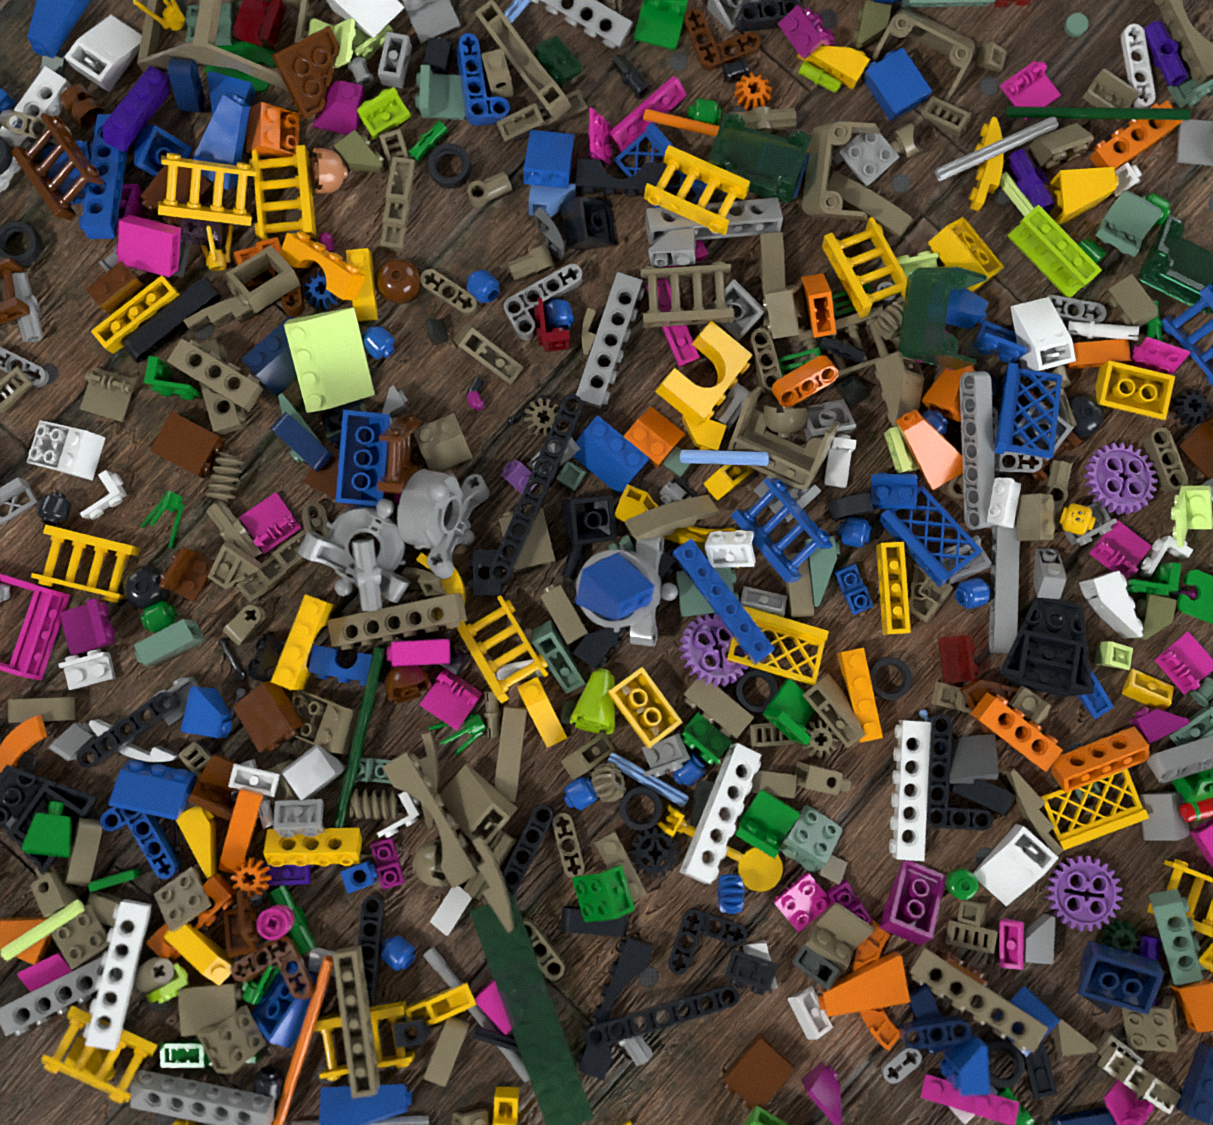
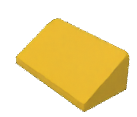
[1122,668,1174,711]

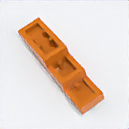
[218,788,264,874]

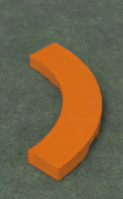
[0,715,47,773]
[852,919,900,1052]

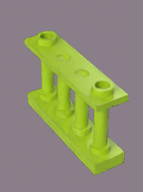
[1008,204,1102,298]

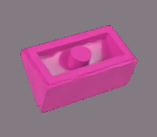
[999,918,1024,970]
[17,952,74,992]

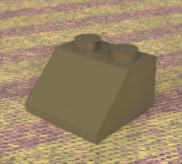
[763,283,809,339]
[413,413,473,472]

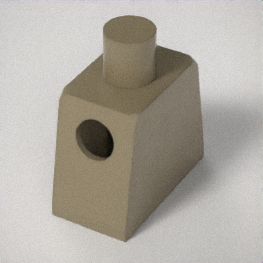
[481,49,514,99]
[794,761,851,795]
[31,867,83,917]

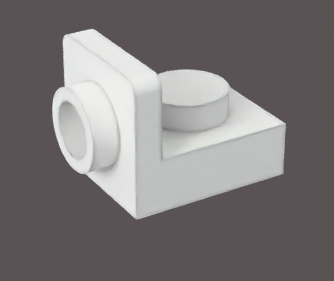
[1113,162,1142,197]

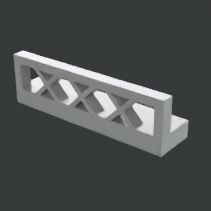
[0,477,39,526]

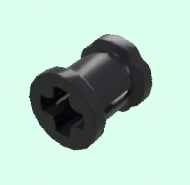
[722,57,749,83]
[622,69,651,99]

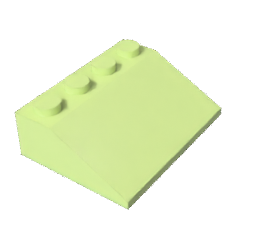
[284,307,375,413]

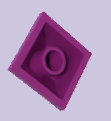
[313,81,366,135]
[801,1062,842,1125]

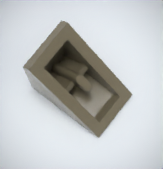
[1053,1016,1098,1056]

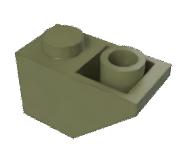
[852,1,892,51]
[334,130,385,174]
[1134,594,1177,640]

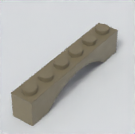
[475,0,572,121]
[1154,0,1213,86]
[382,751,480,888]

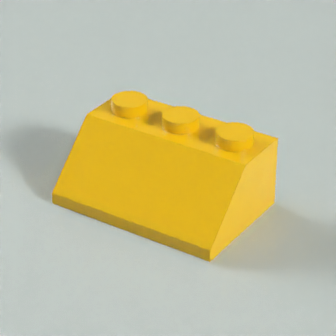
[928,217,1005,292]
[1095,360,1175,420]
[607,667,683,749]

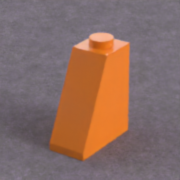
[801,273,836,338]
[921,359,976,422]
[0,916,53,965]

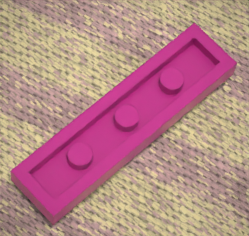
[608,76,687,152]
[645,279,700,368]
[920,1074,1019,1125]

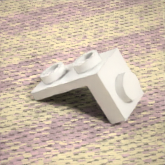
[824,434,856,488]
[80,470,127,520]
[1139,536,1193,578]
[377,792,422,838]

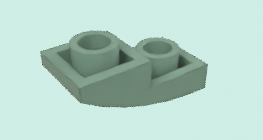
[355,757,392,784]

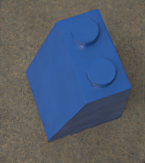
[576,552,655,620]

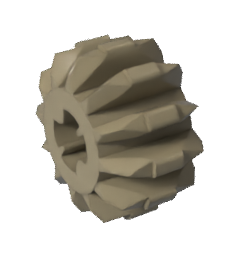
[874,301,912,340]
[523,398,561,436]
[802,719,839,759]
[591,762,626,802]

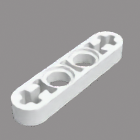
[1121,24,1155,108]

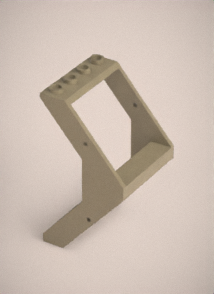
[137,0,314,91]

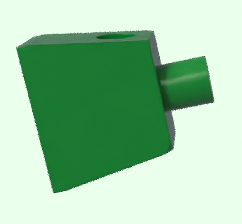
[22,802,72,858]

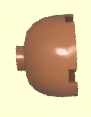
[311,148,348,194]

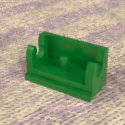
[1078,237,1107,264]

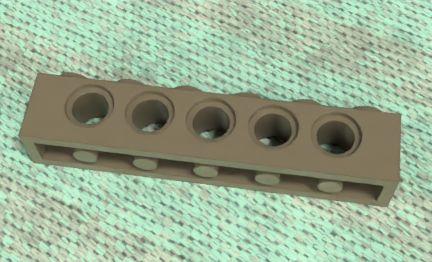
[327,594,467,650]
[333,946,380,1099]
[908,946,1048,1053]

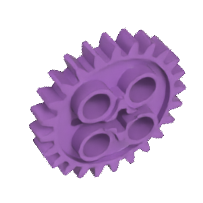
[1083,442,1158,515]
[679,613,750,687]
[1045,855,1123,931]

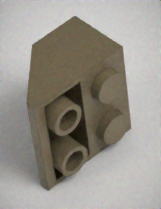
[1029,123,1094,169]

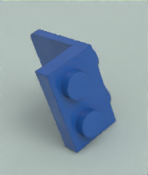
[972,320,1027,363]

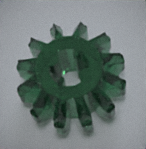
[1099,919,1142,953]

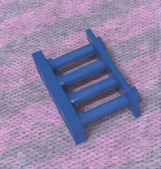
[1162,283,1213,386]
[731,478,833,583]

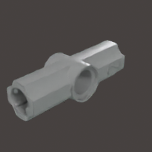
[12,273,44,343]
[352,539,382,611]

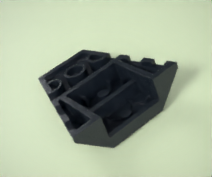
[999,595,1094,697]
[0,765,98,875]

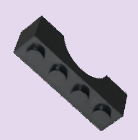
[576,159,667,197]

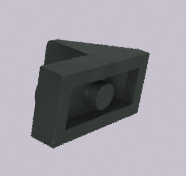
[792,944,841,991]

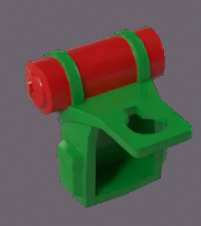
[1172,768,1213,823]

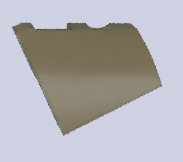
[908,563,954,625]

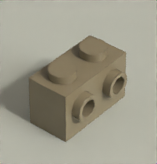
[1107,274,1158,327]
[1016,494,1055,541]

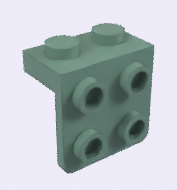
[416,65,465,119]
[1167,73,1213,109]
[1095,190,1162,257]
[780,805,842,873]

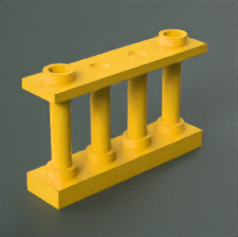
[249,145,317,241]
[644,145,750,235]
[158,153,256,226]
[822,216,913,319]
[31,525,140,603]
[456,595,548,704]
[1147,859,1213,937]
[313,1001,415,1081]
[41,1006,158,1104]

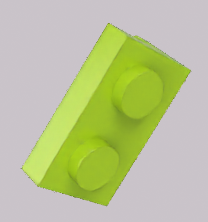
[357,87,411,139]
[146,963,188,1004]

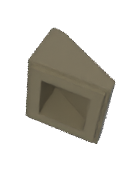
[976,42,1007,72]
[817,855,847,885]
[957,900,988,927]

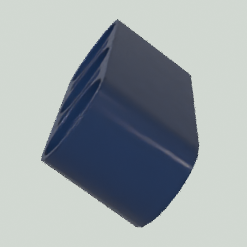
[168,57,205,113]
[270,412,333,472]
[908,983,952,1055]
[899,1016,971,1049]
[1051,1107,1117,1125]

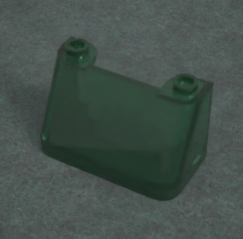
[708,112,811,202]
[1139,215,1213,314]

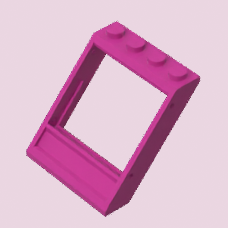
[0,573,70,681]

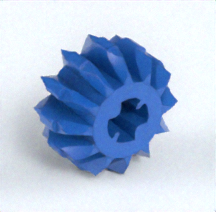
[304,272,339,310]
[717,874,744,914]

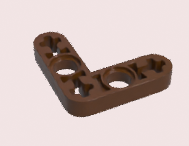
[684,8,761,71]
[244,265,305,317]
[232,936,315,1000]

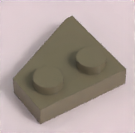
[208,541,263,590]

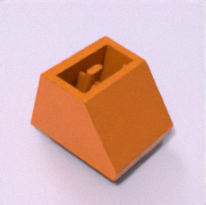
[246,102,299,158]
[1170,978,1213,1033]

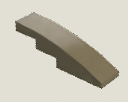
[496,89,589,143]
[380,157,415,252]
[827,171,913,237]
[760,232,785,326]
[183,296,278,333]
[625,495,718,540]
[236,529,306,604]
[494,705,527,802]
[419,731,440,829]
[1004,768,1063,856]
[473,835,514,933]
[1097,1045,1182,1114]

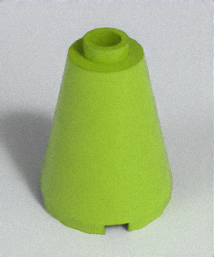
[570,669,615,734]

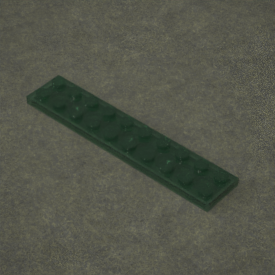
[470,894,594,1125]

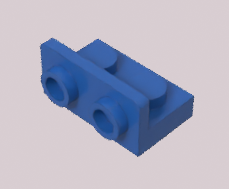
[871,472,918,509]

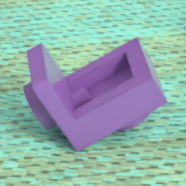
[501,459,537,495]

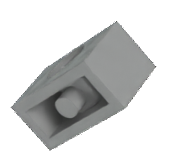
[378,32,412,89]

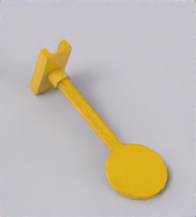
[657,804,783,892]

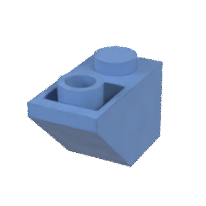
[529,184,576,217]

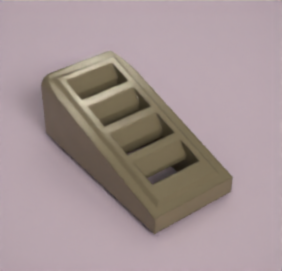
[921,96,971,138]
[379,129,410,169]
[0,366,33,413]
[748,723,796,747]
[178,740,212,778]
[944,920,997,954]
[1095,1031,1144,1066]

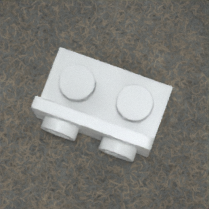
[987,478,1021,528]
[705,530,756,568]
[59,649,116,690]

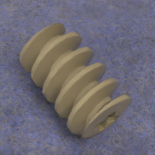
[205,452,245,502]
[350,789,399,820]
[134,958,174,993]

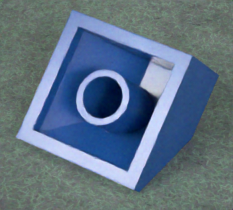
[134,125,192,177]
[180,686,232,738]

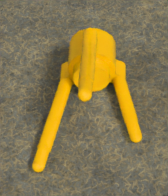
[133,0,186,31]
[194,224,233,271]

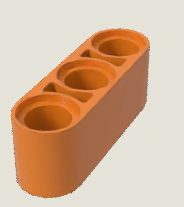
[1066,339,1131,369]
[772,355,838,407]

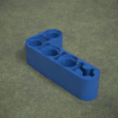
[457,33,510,126]
[100,806,182,879]

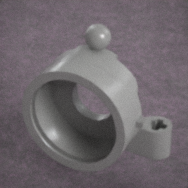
[397,469,490,579]
[298,498,410,603]
[574,536,678,647]

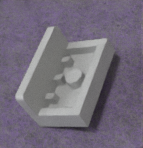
[1059,500,1117,546]
[937,536,991,585]

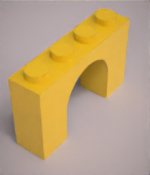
[655,321,752,426]
[271,595,337,690]

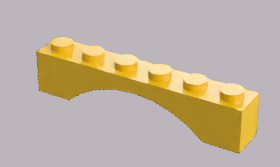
[614,484,739,569]

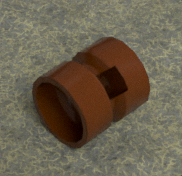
[60,84,103,128]

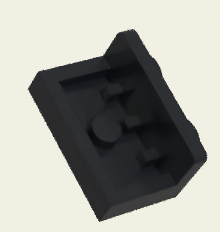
[248,633,287,682]

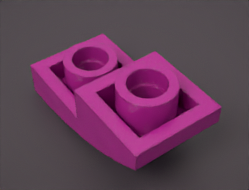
[370,836,405,890]
[825,879,873,924]

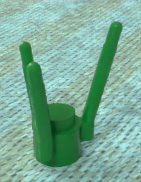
[140,490,185,549]
[429,713,486,755]
[241,961,281,1004]

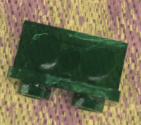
[533,35,584,89]

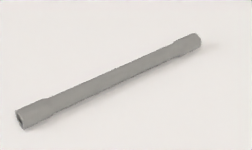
[423,946,535,1082]

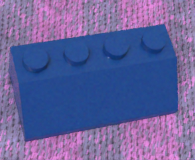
[336,410,390,506]

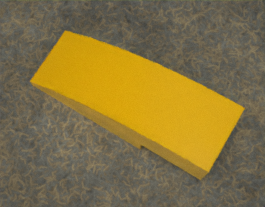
[404,983,476,1032]
[493,1086,519,1125]

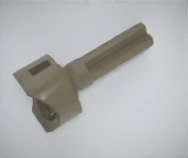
[889,123,923,158]
[1038,365,1077,428]

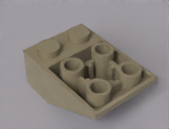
[875,352,924,427]
[290,690,359,755]
[440,763,518,844]

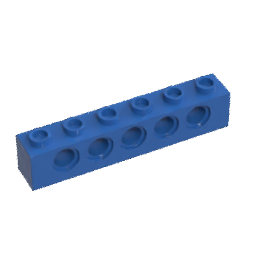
[79,114,128,239]
[673,539,775,665]

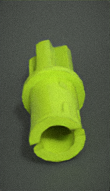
[798,61,841,93]

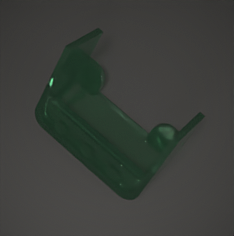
[899,267,987,370]

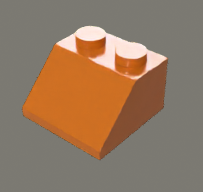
[623,406,685,469]

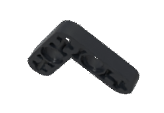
[668,908,747,975]

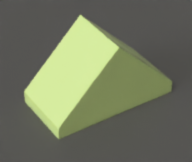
[1094,641,1133,670]

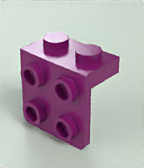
[778,5,837,59]
[60,598,116,655]

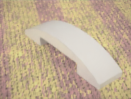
[89,719,179,762]

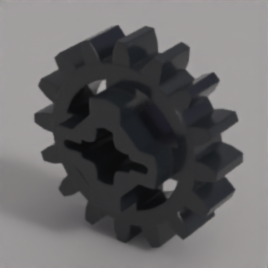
[630,827,680,878]

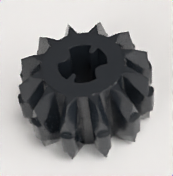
[1170,388,1212,427]

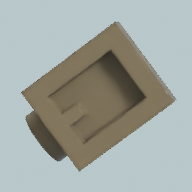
[1009,686,1051,724]

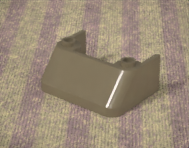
[870,7,975,103]
[802,121,879,221]
[728,386,840,489]

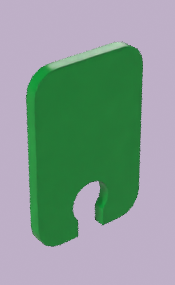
[205,39,276,92]
[1177,570,1213,625]

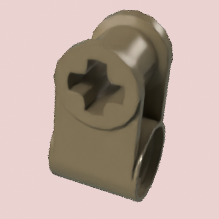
[223,605,266,647]

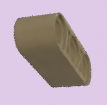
[0,109,72,144]
[749,328,782,395]
[1143,427,1188,492]
[784,552,814,619]
[8,697,75,723]
[64,817,103,886]
[85,891,154,935]
[515,918,565,980]
[424,1016,470,1087]

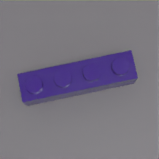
[103,65,170,152]

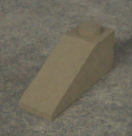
[454,323,524,385]
[803,674,865,748]

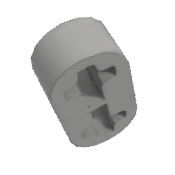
[881,1045,922,1084]

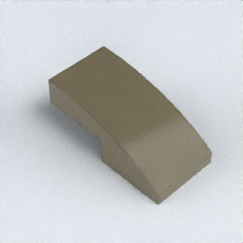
[582,308,596,360]
[402,567,447,597]
[931,682,971,714]
[750,770,797,798]

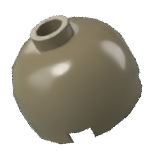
[763,402,809,438]
[412,840,448,886]

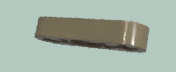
[420,269,478,316]
[552,812,585,878]

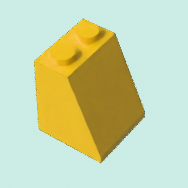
[1047,167,1118,226]

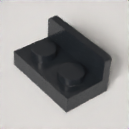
[724,949,778,996]

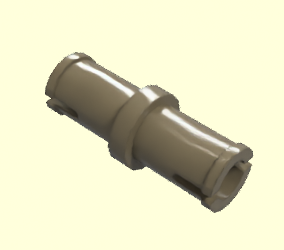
[484,691,502,738]

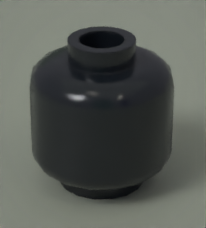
[37,492,71,527]
[253,1066,284,1101]

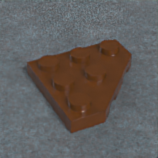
[271,26,340,119]
[959,678,1051,746]

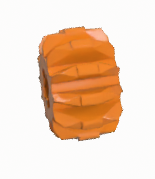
[734,72,772,111]
[230,857,272,898]

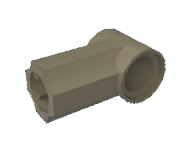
[468,172,512,208]
[507,245,555,282]

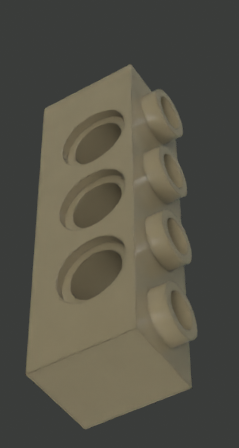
[167,338,264,412]
[194,339,246,435]

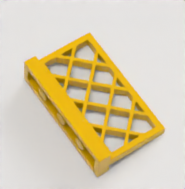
[727,606,829,685]
[1040,769,1149,850]

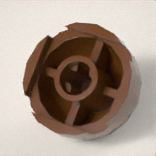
[377,258,422,305]
[384,665,432,703]

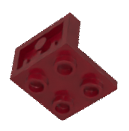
[232,0,287,51]
[534,298,571,352]

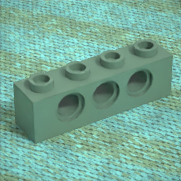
[1149,889,1205,985]

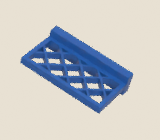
[614,122,707,208]
[994,363,1062,459]
[879,485,983,588]

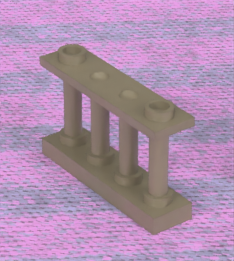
[641,262,734,328]
[794,305,898,388]

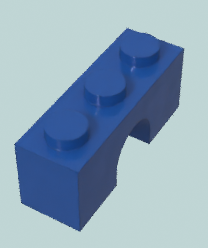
[308,645,384,686]

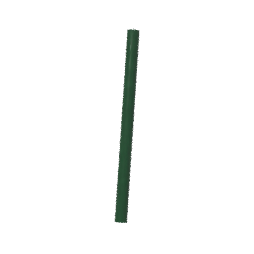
[1005,106,1191,120]
[333,647,386,828]

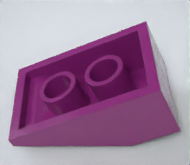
[879,860,946,946]

